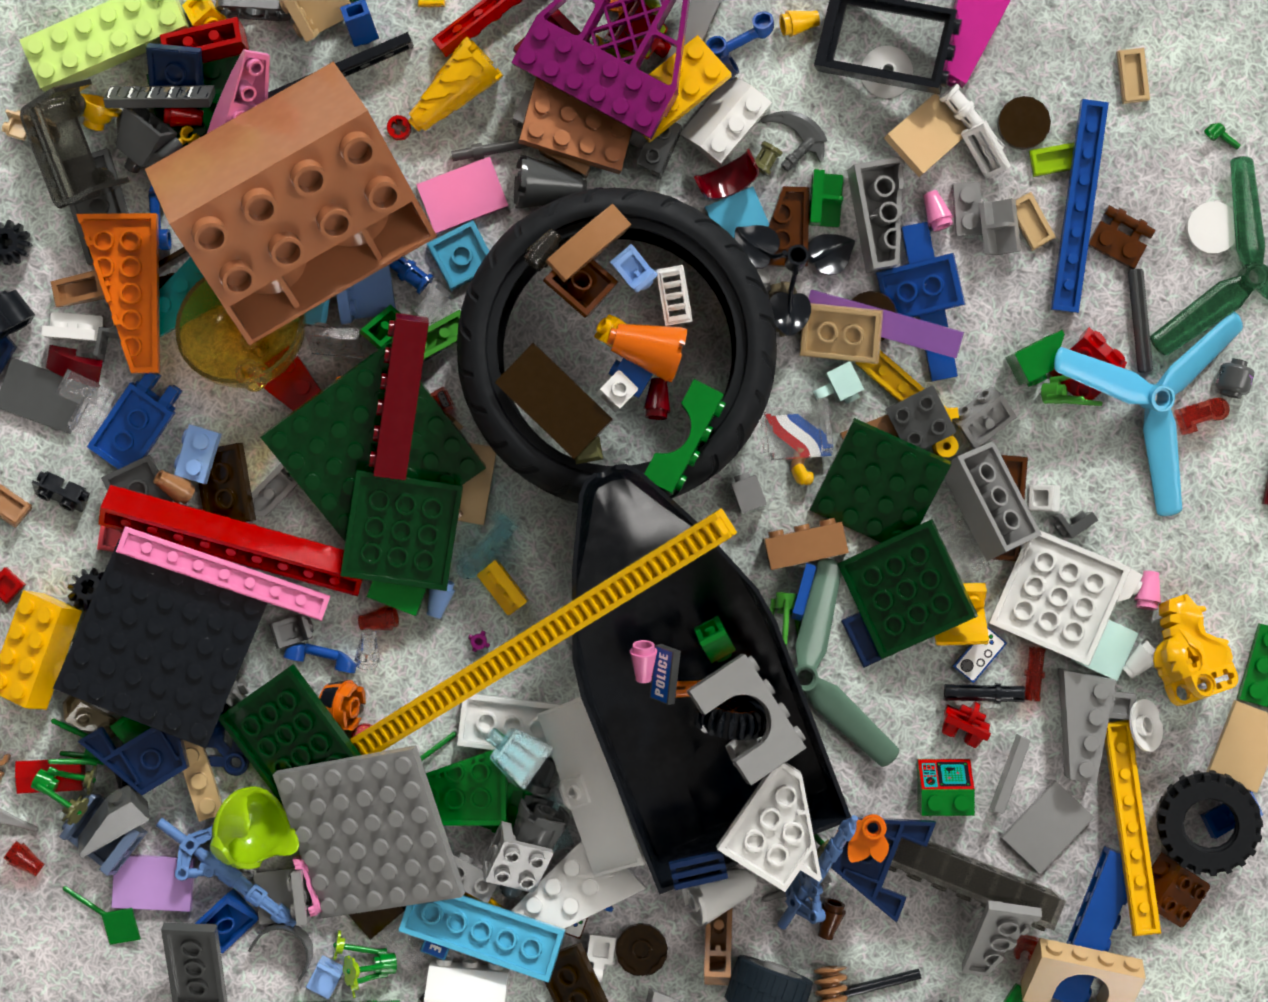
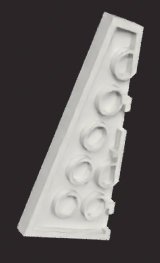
[511,841,647,929]

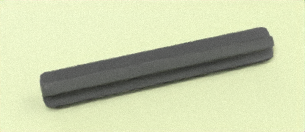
[1128,269,1153,373]

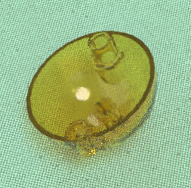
[175,277,306,392]

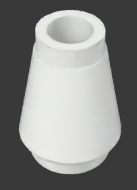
[1122,641,1156,679]

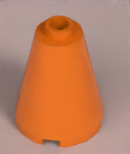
[607,324,687,382]

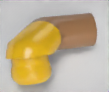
[790,448,814,485]

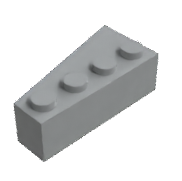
[847,157,905,273]
[1058,668,1116,784]

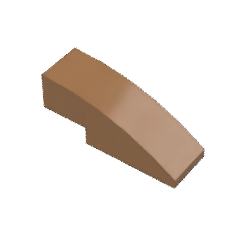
[545,204,631,282]
[50,270,105,308]

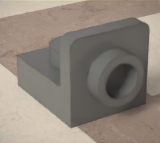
[1053,510,1098,538]

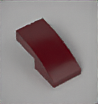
[46,345,103,387]

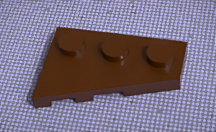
[768,186,809,267]

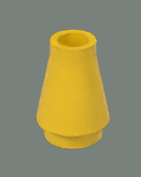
[779,10,820,37]

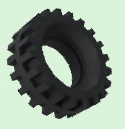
[1156,770,1263,876]

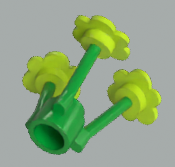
[333,930,397,998]

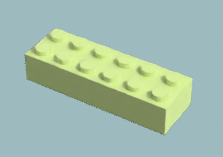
[19,0,191,94]

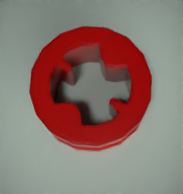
[387,115,411,141]

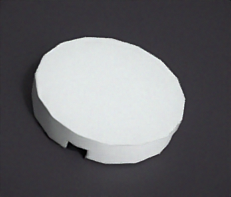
[1185,201,1240,254]

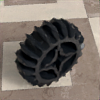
[694,697,767,741]

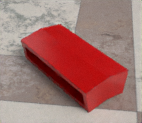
[15,758,86,794]

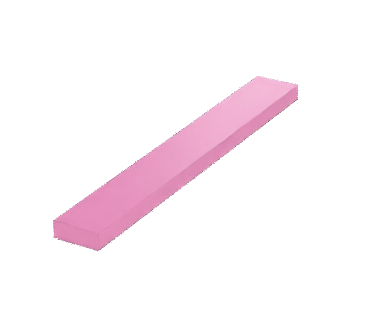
[116,526,330,621]

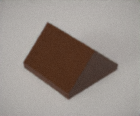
[543,260,618,318]

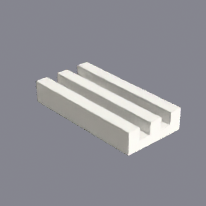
[961,120,1011,179]

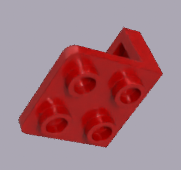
[1049,327,1127,400]

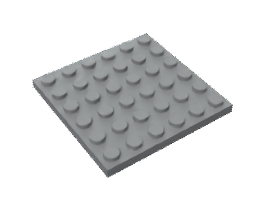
[273,745,465,918]

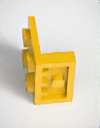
[934,583,989,645]

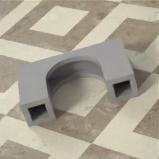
[686,654,806,785]

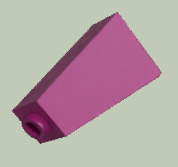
[946,0,1011,88]

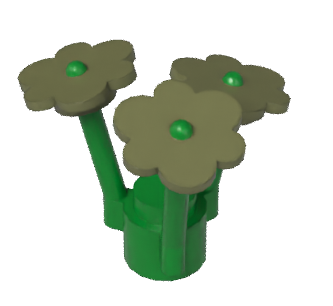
[31,765,98,825]

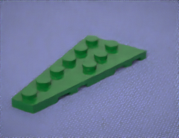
[426,749,508,826]

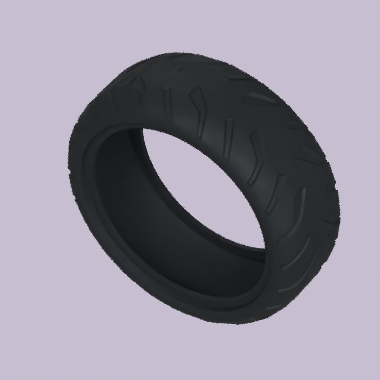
[457,187,777,503]

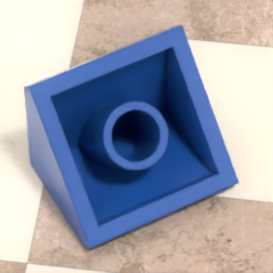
[195,888,259,954]

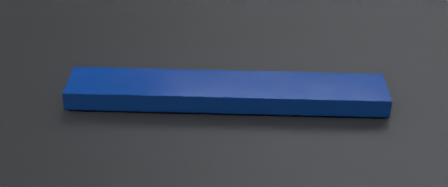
[901,222,958,382]

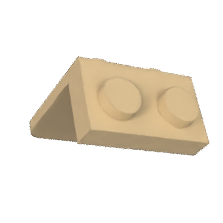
[279,0,351,42]

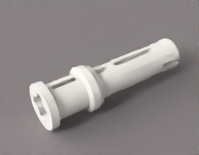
[939,83,1005,156]

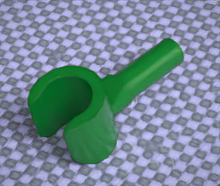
[1204,123,1241,149]

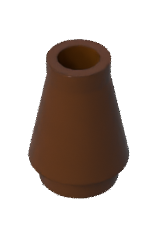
[818,898,846,940]

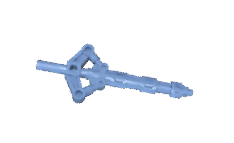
[777,815,858,929]
[156,818,296,927]

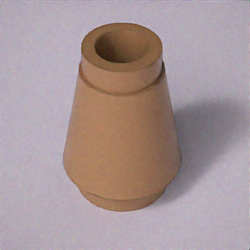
[153,470,195,504]

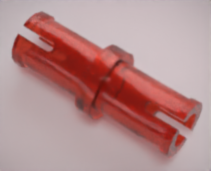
[1024,646,1046,701]

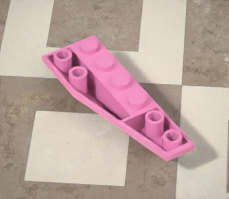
[207,49,270,133]

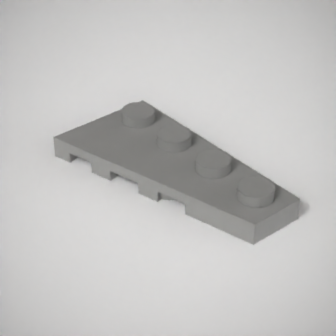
[962,901,1042,976]

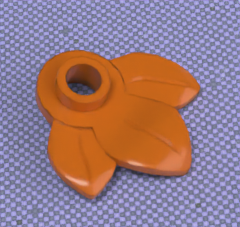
[836,814,889,863]

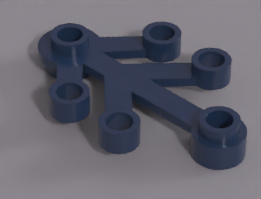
[207,703,249,776]

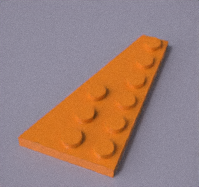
[76,213,160,374]

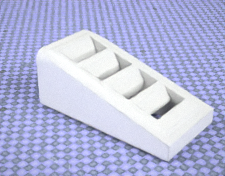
[656,265,693,326]

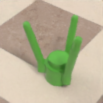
[1041,375,1103,406]
[770,592,801,645]

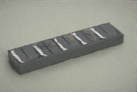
[103,85,216,108]

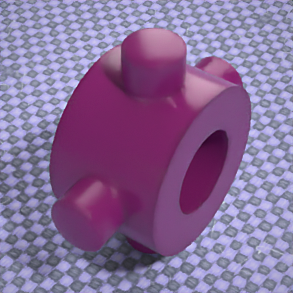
[468,630,490,652]

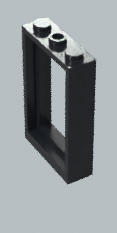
[814,0,962,95]

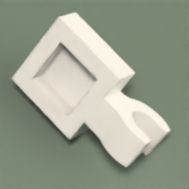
[587,933,616,982]

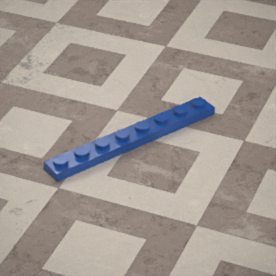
[1051,99,1109,313]

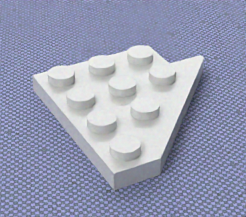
[716,762,822,892]

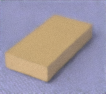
[1116,48,1150,104]
[1016,192,1056,251]

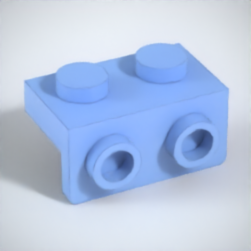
[174,424,222,484]

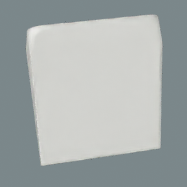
[1028,485,1060,512]

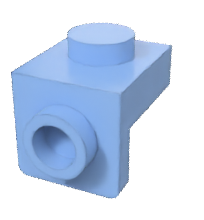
[610,244,658,293]

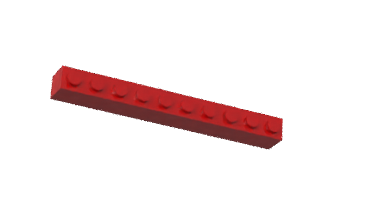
[98,485,363,597]

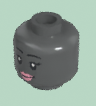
[1216,358,1255,399]

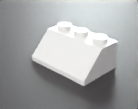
[680,77,772,168]
[424,957,510,1002]

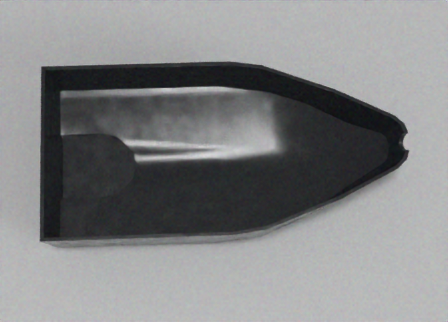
[572,464,851,895]

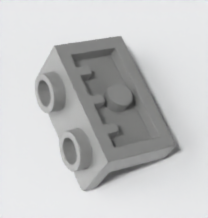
[952,387,1017,449]

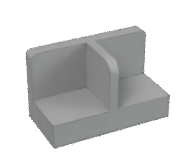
[979,198,1021,255]

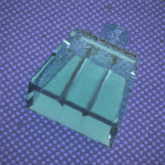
[485,727,554,790]

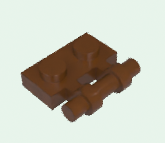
[1088,205,1156,269]

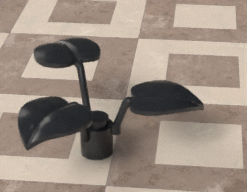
[734,225,855,336]

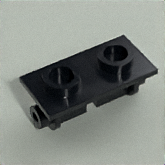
[32,471,90,512]

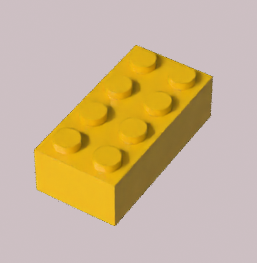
[0,590,82,710]

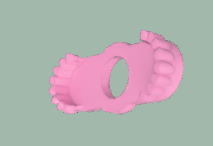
[292,855,322,917]

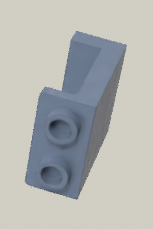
[59,794,148,876]

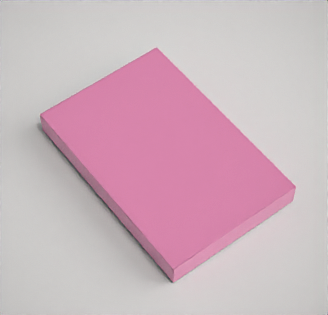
[416,156,509,234]

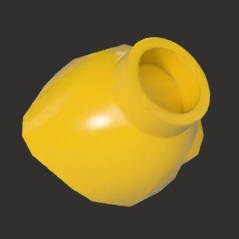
[78,93,122,131]

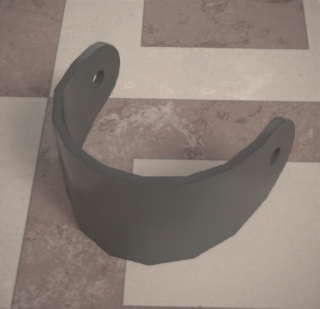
[248,923,313,982]

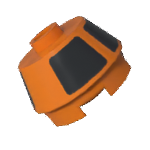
[319,680,366,731]

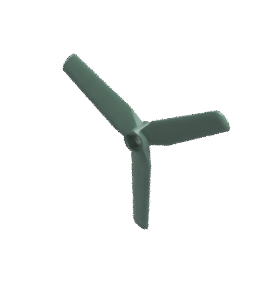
[795,558,900,767]

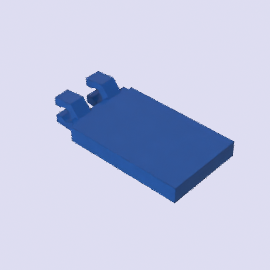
[87,373,183,469]

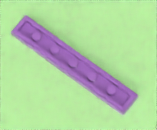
[808,289,964,358]

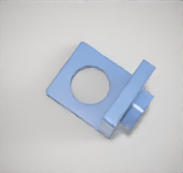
[306,955,343,999]

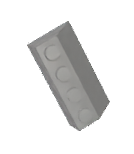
[945,441,1042,561]

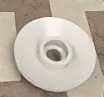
[862,46,913,98]
[1129,699,1163,752]

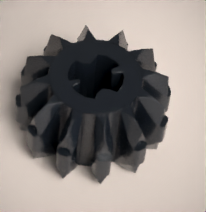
[0,220,33,266]
[67,568,104,613]

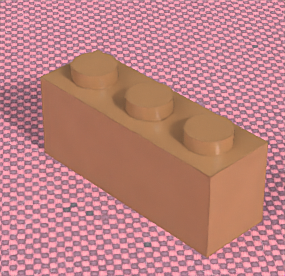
[763,518,849,570]

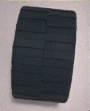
[724,955,813,1002]

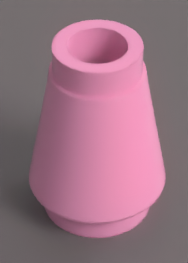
[923,190,953,232]
[1134,571,1161,610]
[630,640,657,683]

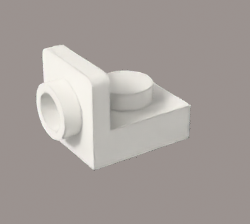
[595,370,638,412]

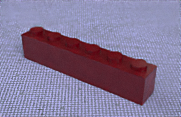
[369,313,429,480]

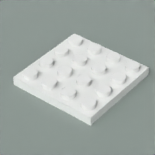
[989,531,1131,666]

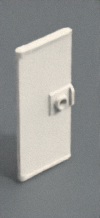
[537,696,647,878]

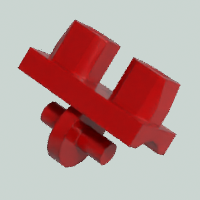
[942,702,991,748]

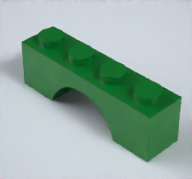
[644,379,726,495]

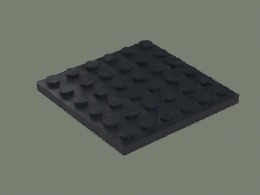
[53,539,268,748]

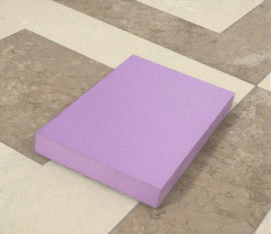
[112,855,195,912]

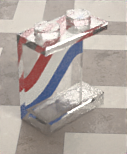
[760,398,834,461]

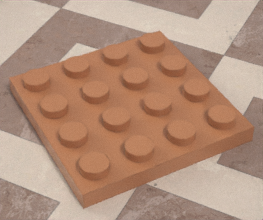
[518,78,632,174]

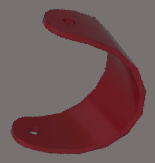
[694,148,759,200]

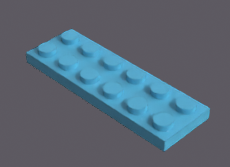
[399,895,566,982]

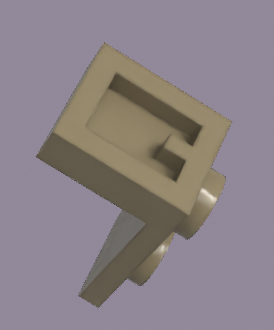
[63,695,118,740]

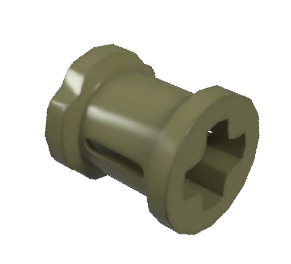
[755,141,783,176]

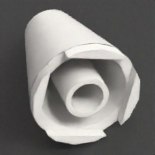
[681,869,757,927]

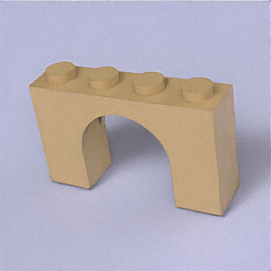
[1020,938,1146,1002]

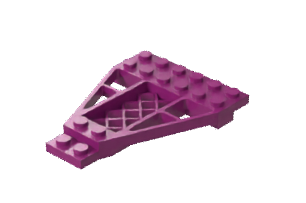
[511,0,690,139]

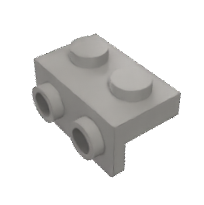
[453,852,497,903]

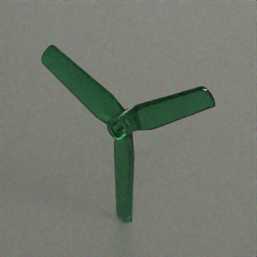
[1150,156,1268,356]

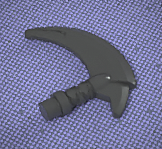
[761,111,827,172]

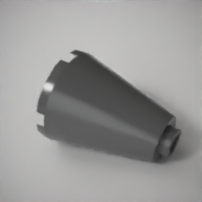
[514,155,587,209]

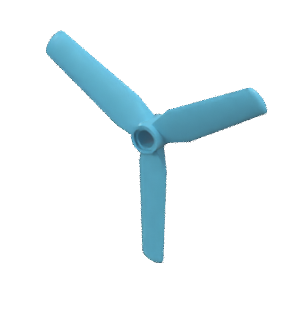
[1054,311,1243,516]

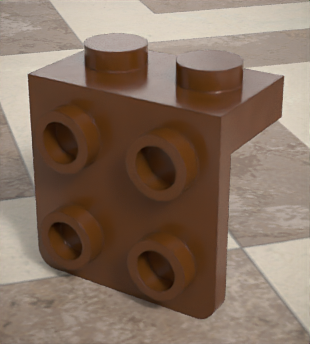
[1152,852,1210,928]

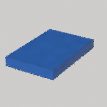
[876,253,966,318]

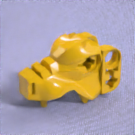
[1153,594,1238,706]

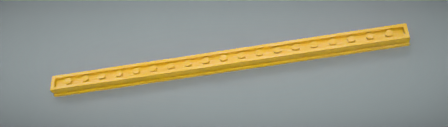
[350,508,737,755]

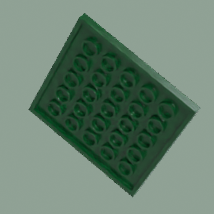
[260,341,486,541]

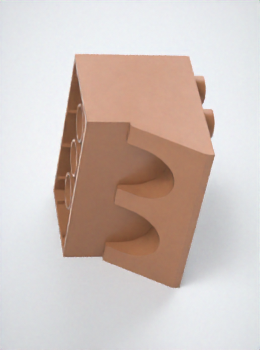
[145,61,437,345]

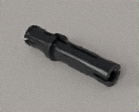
[944,683,1025,704]

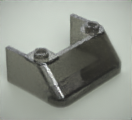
[20,79,130,209]

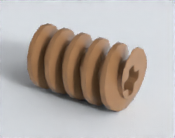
[814,966,848,1002]

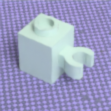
[813,361,864,404]

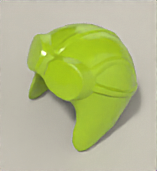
[209,786,299,869]

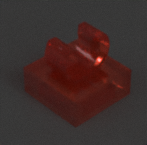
[1014,934,1039,961]

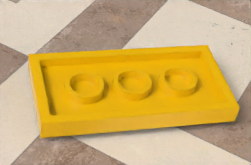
[643,35,732,143]

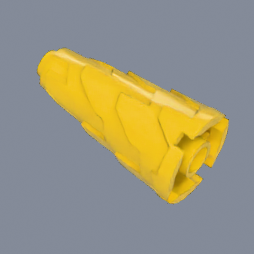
[408,37,504,132]

